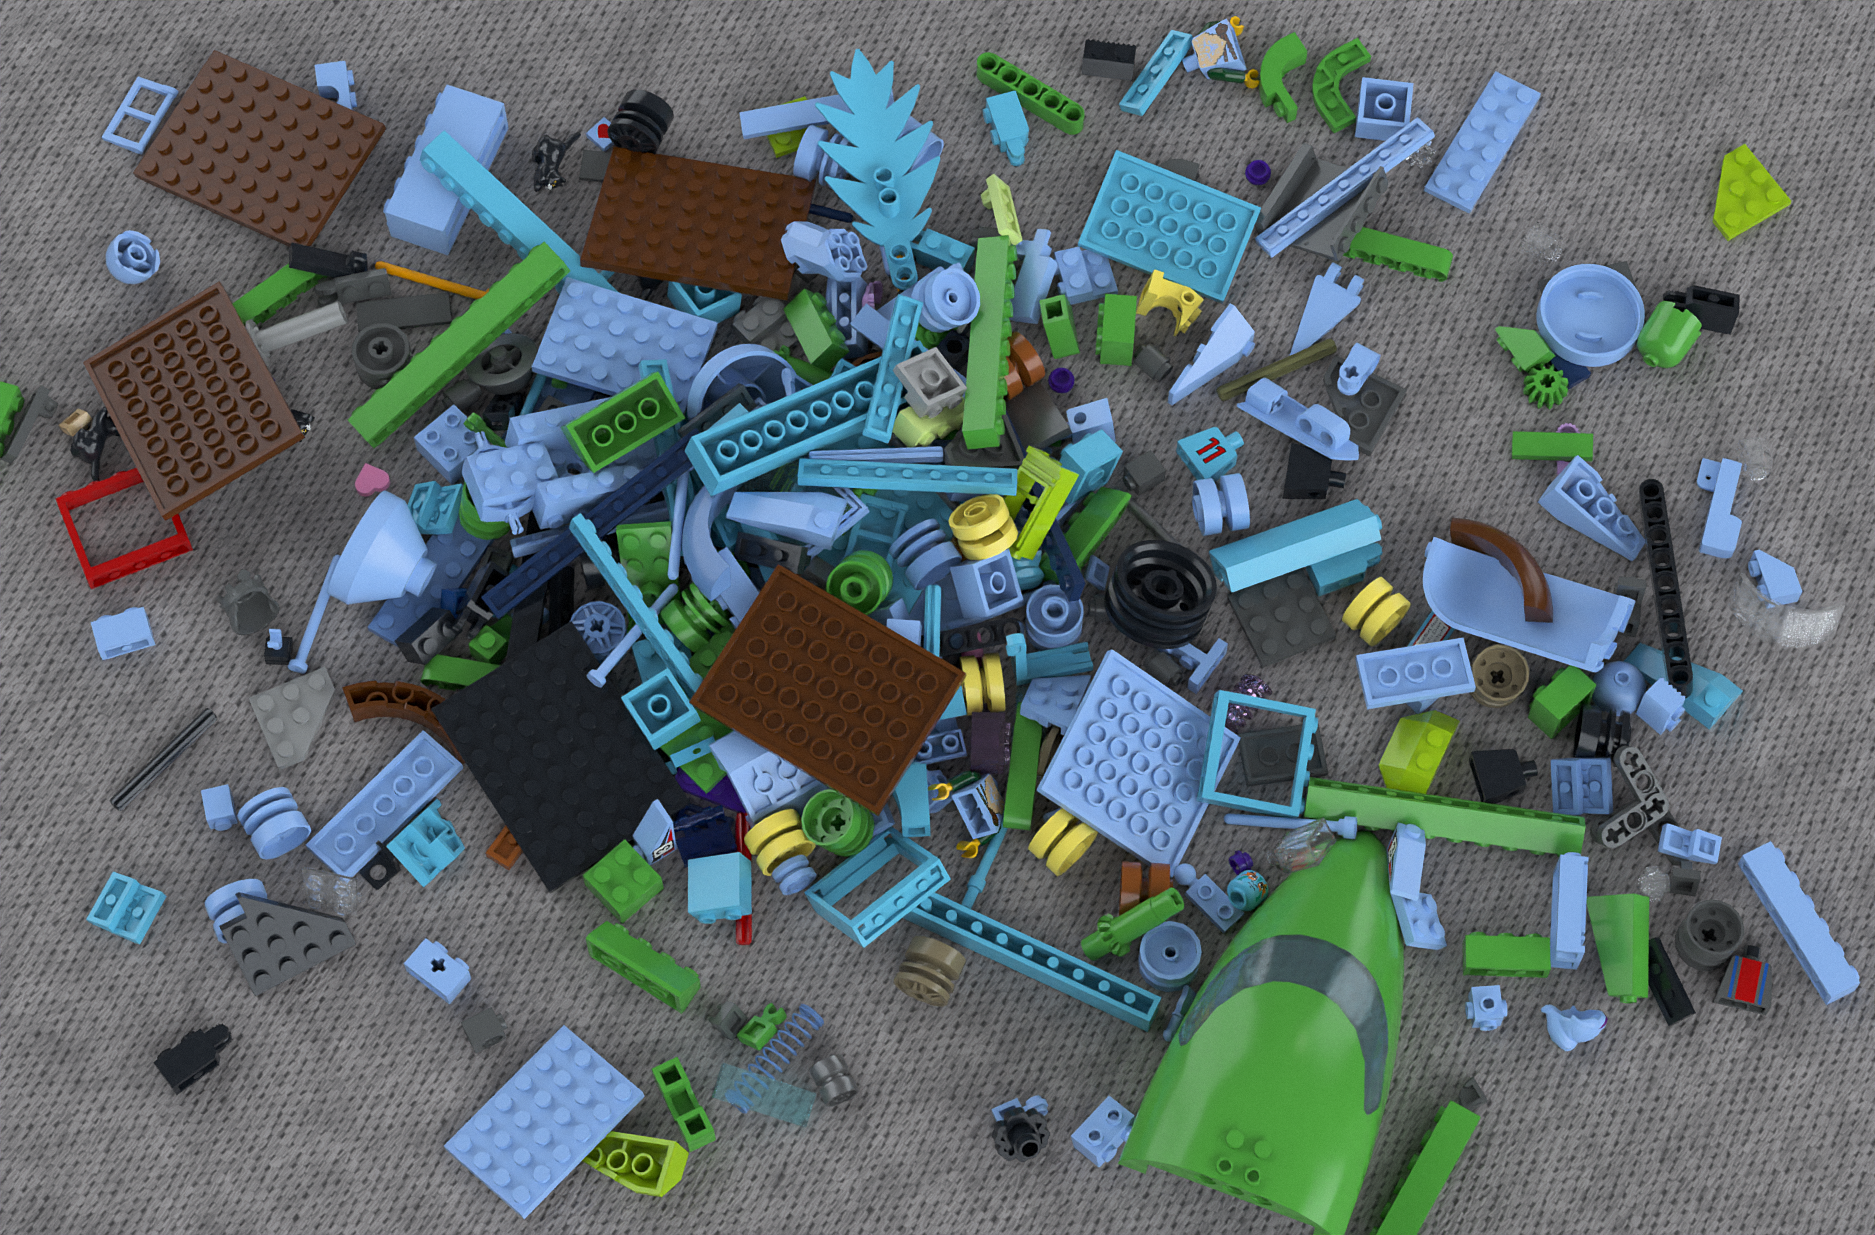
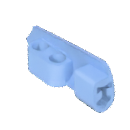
[1237,378,1359,460]

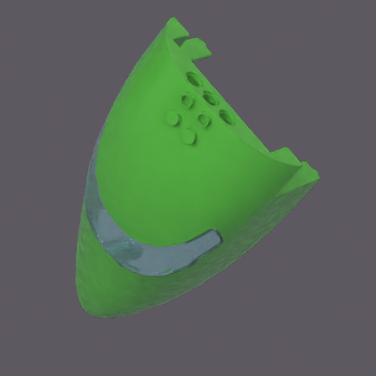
[1118,830,1404,1235]

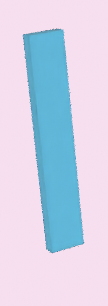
[862,294,923,443]

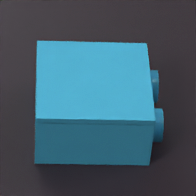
[688,852,752,924]

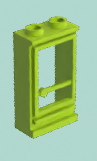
[1003,445,1079,560]

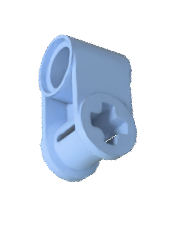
[1337,343,1381,395]

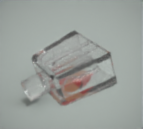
[1266,817,1337,874]

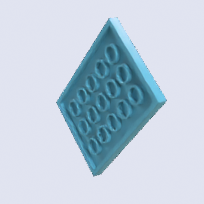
[1077,150,1261,304]

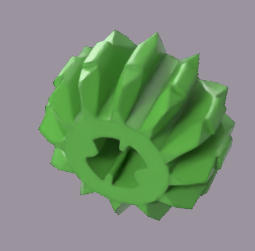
[1523,364,1568,410]

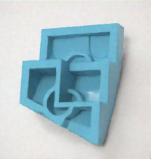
[386,799,465,887]

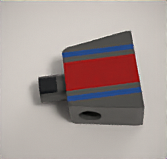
[1713,945,1772,1016]

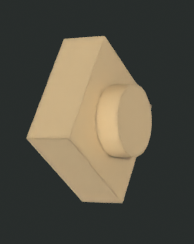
[58,409,92,437]

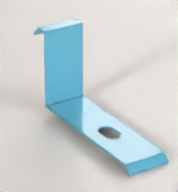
[665,736,715,775]

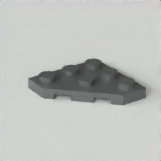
[1323,355,1407,456]
[943,414,1024,470]

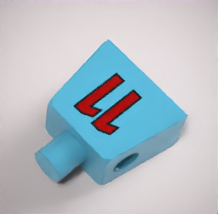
[1176,427,1244,482]

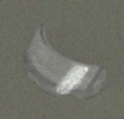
[1728,572,1846,649]

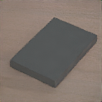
[1005,382,1072,454]
[1237,724,1328,787]

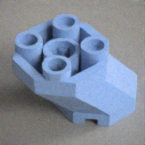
[781,221,867,282]

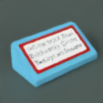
[1407,611,1455,647]

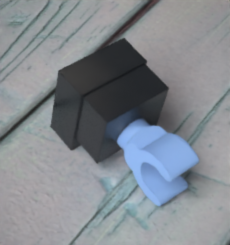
[264,629,293,665]

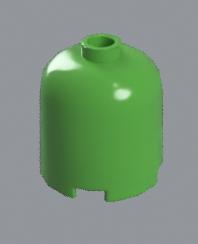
[1636,301,1702,368]

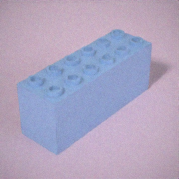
[383,85,509,255]

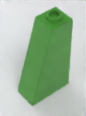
[1586,893,1649,1003]

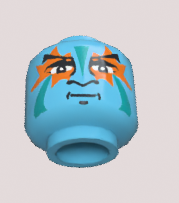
[1227,870,1269,911]

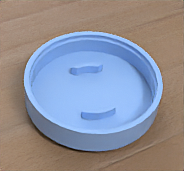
[1536,264,1645,367]

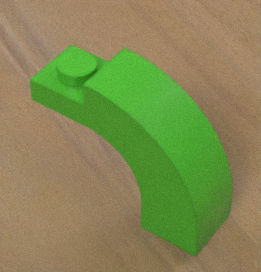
[1259,32,1308,123]

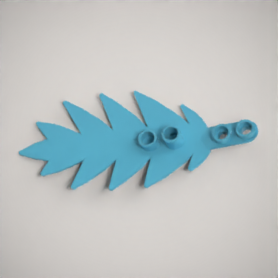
[815,49,940,290]

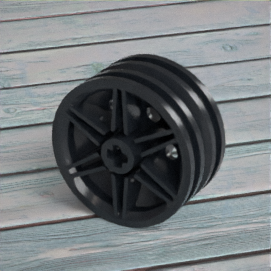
[1104,540,1217,649]

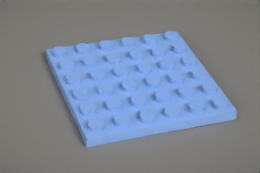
[1036,650,1241,878]

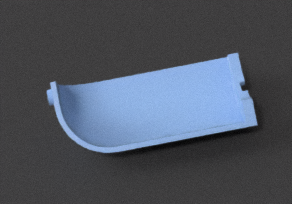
[1423,537,1635,672]

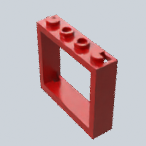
[55,467,193,589]

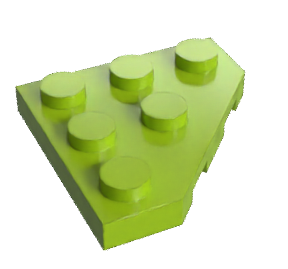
[1712,144,1791,241]

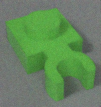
[737,1003,787,1051]

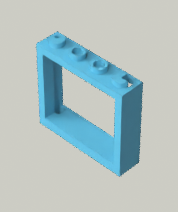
[1197,690,1318,818]
[804,826,951,948]

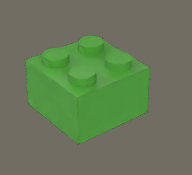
[1095,294,1137,366]
[1528,665,1596,739]
[583,840,663,924]

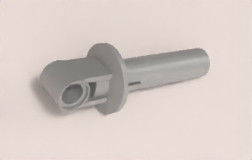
[245,301,348,367]

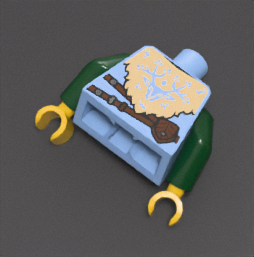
[1182,16,1259,88]
[928,771,1005,858]

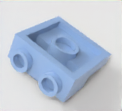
[1054,247,1118,305]

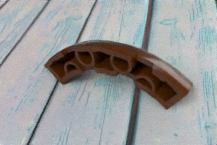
[1450,518,1553,623]
[342,681,465,764]

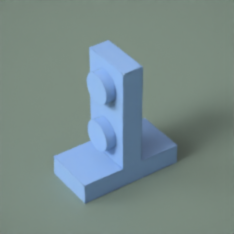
[1158,638,1228,694]

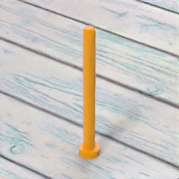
[375,261,489,300]

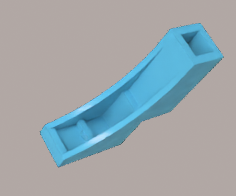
[892,761,930,838]

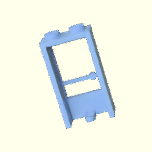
[1550,852,1589,970]

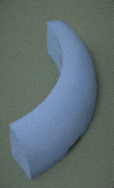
[682,485,736,601]

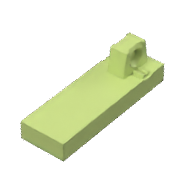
[981,174,1023,245]

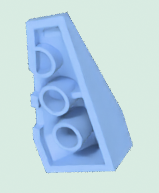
[1168,303,1255,405]
[1538,455,1645,561]
[726,492,848,550]

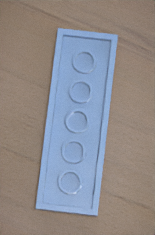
[1424,71,1541,214]
[306,730,463,883]

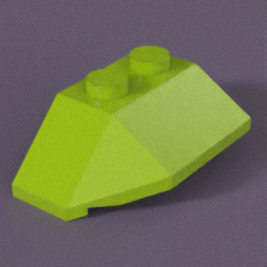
[1378,710,1460,794]

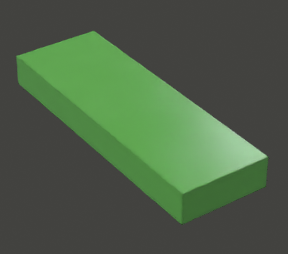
[1512,431,1593,462]

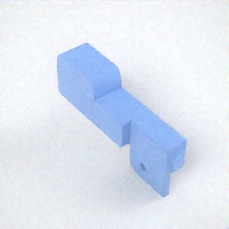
[1697,458,1742,558]

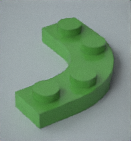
[1312,37,1371,133]

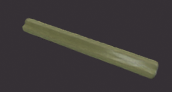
[1216,339,1337,401]

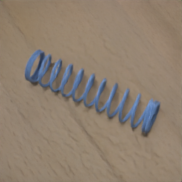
[724,1004,824,1113]

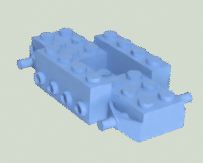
[462,397,666,535]

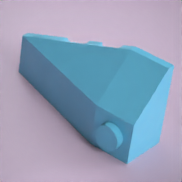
[1623,643,1743,730]

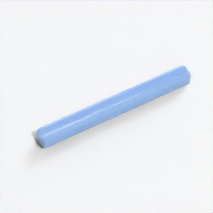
[809,446,944,464]

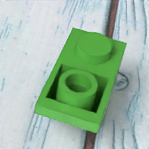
[1039,294,1080,359]
[1495,326,1556,374]

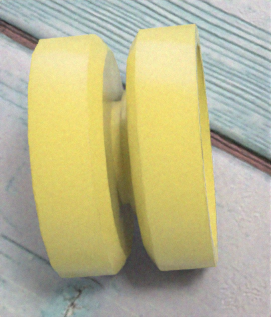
[948,494,1018,560]
[1342,577,1411,647]
[959,652,1005,716]
[1028,808,1098,876]
[744,809,816,876]

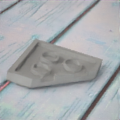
[249,667,336,770]

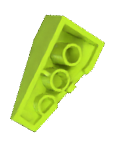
[582,1131,689,1197]

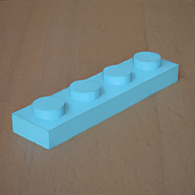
[1119,30,1193,116]

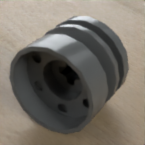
[1675,899,1744,971]

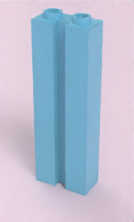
[1209,499,1382,592]

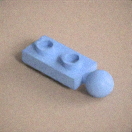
[1174,863,1244,934]

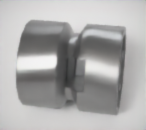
[809,1054,859,1107]

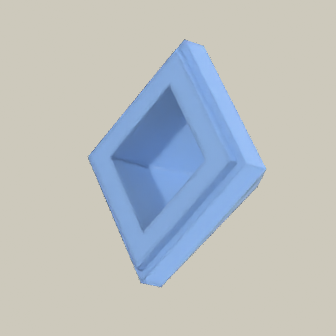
[1084,555,1110,591]

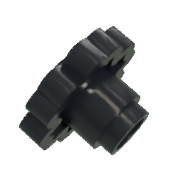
[992,1107,1050,1162]

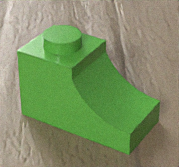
[468,614,513,665]

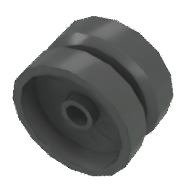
[352,323,413,390]

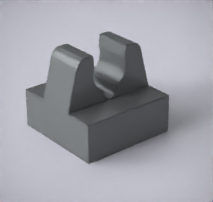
[1668,860,1701,896]
[708,1000,748,1041]

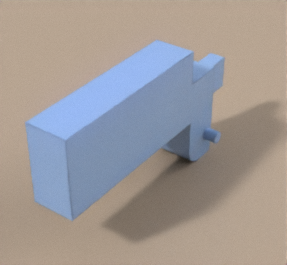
[1009,229,1058,324]

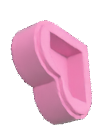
[355,463,390,497]

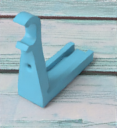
[1006,633,1093,686]

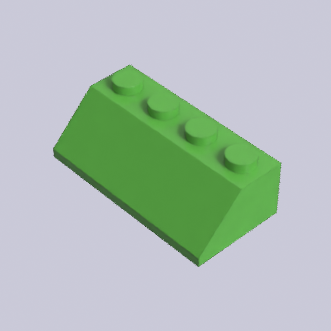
[560,371,685,473]
[1039,486,1132,585]
[585,921,701,1014]

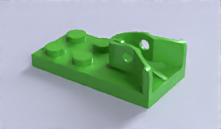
[616,521,682,634]

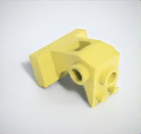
[1136,269,1204,336]

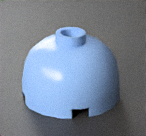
[105,230,160,284]
[1592,661,1646,716]

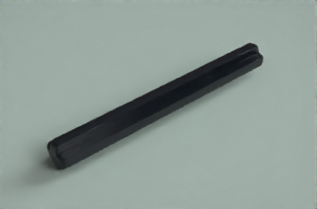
[110,708,217,811]

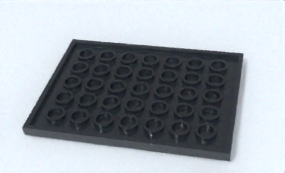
[431,621,691,893]

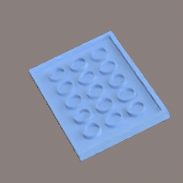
[532,277,718,416]
[444,1025,645,1219]

